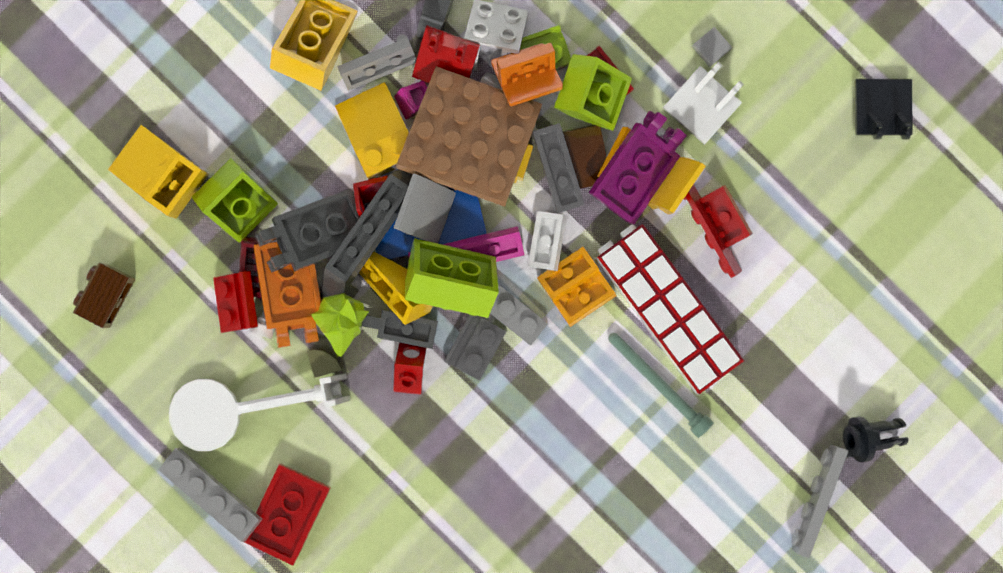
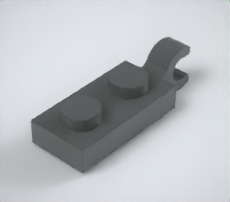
[362,310,438,349]

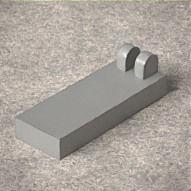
[337,34,416,91]

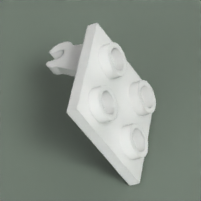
[464,0,528,71]
[663,62,744,145]

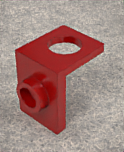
[353,175,389,218]
[393,342,427,395]

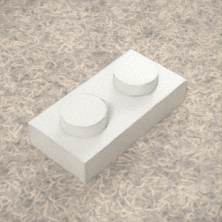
[528,211,567,271]

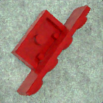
[684,184,753,278]

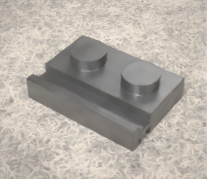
[444,315,507,381]

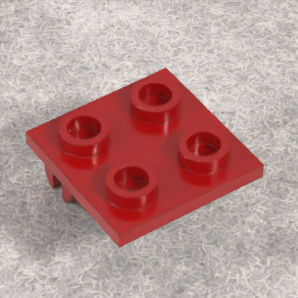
[412,25,480,83]

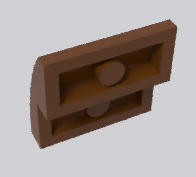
[562,125,607,189]

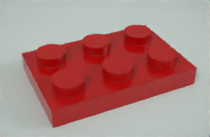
[244,463,331,566]

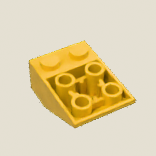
[108,125,209,219]

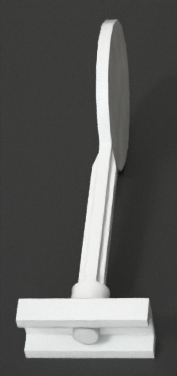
[169,373,351,451]

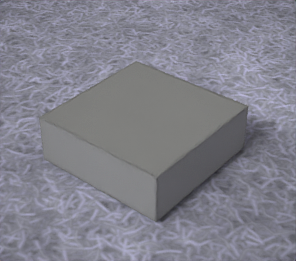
[692,27,732,67]

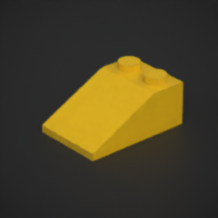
[270,0,358,91]
[335,82,409,179]

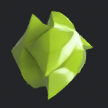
[311,293,369,358]

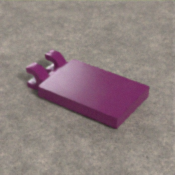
[588,111,687,225]

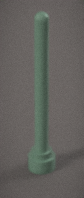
[608,333,714,438]

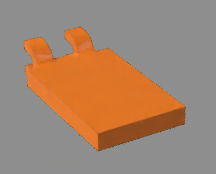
[253,242,321,348]

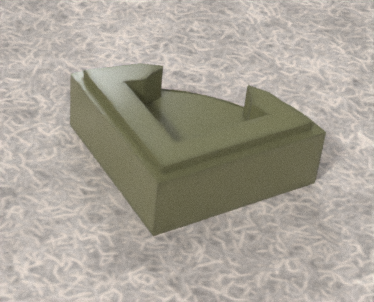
[307,350,342,378]

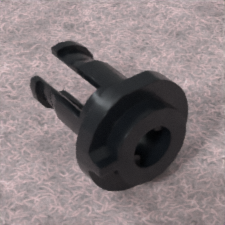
[843,416,909,463]

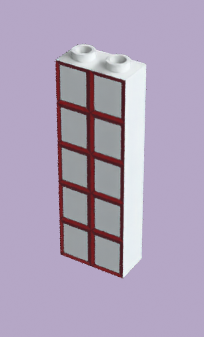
[595,224,744,395]

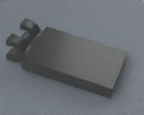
[255,189,359,273]

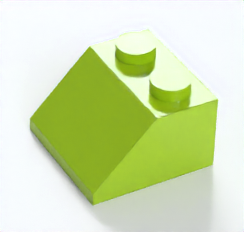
[554,54,632,131]
[191,158,279,243]

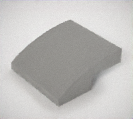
[394,174,456,243]

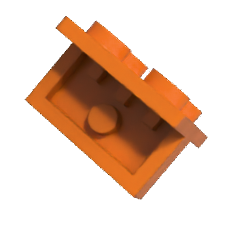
[491,43,563,106]

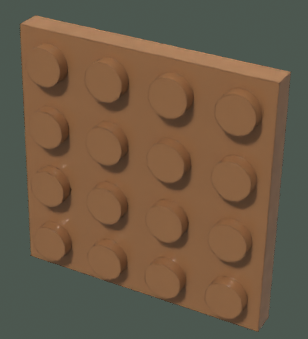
[396,67,542,207]

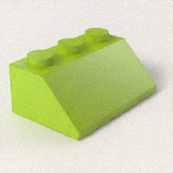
[405,238,499,318]

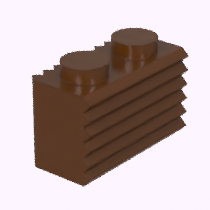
[73,262,135,328]

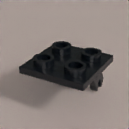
[855,79,913,140]

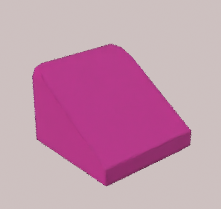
[394,81,427,119]

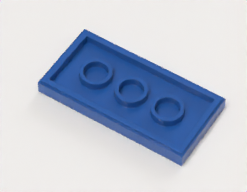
[365,187,487,260]

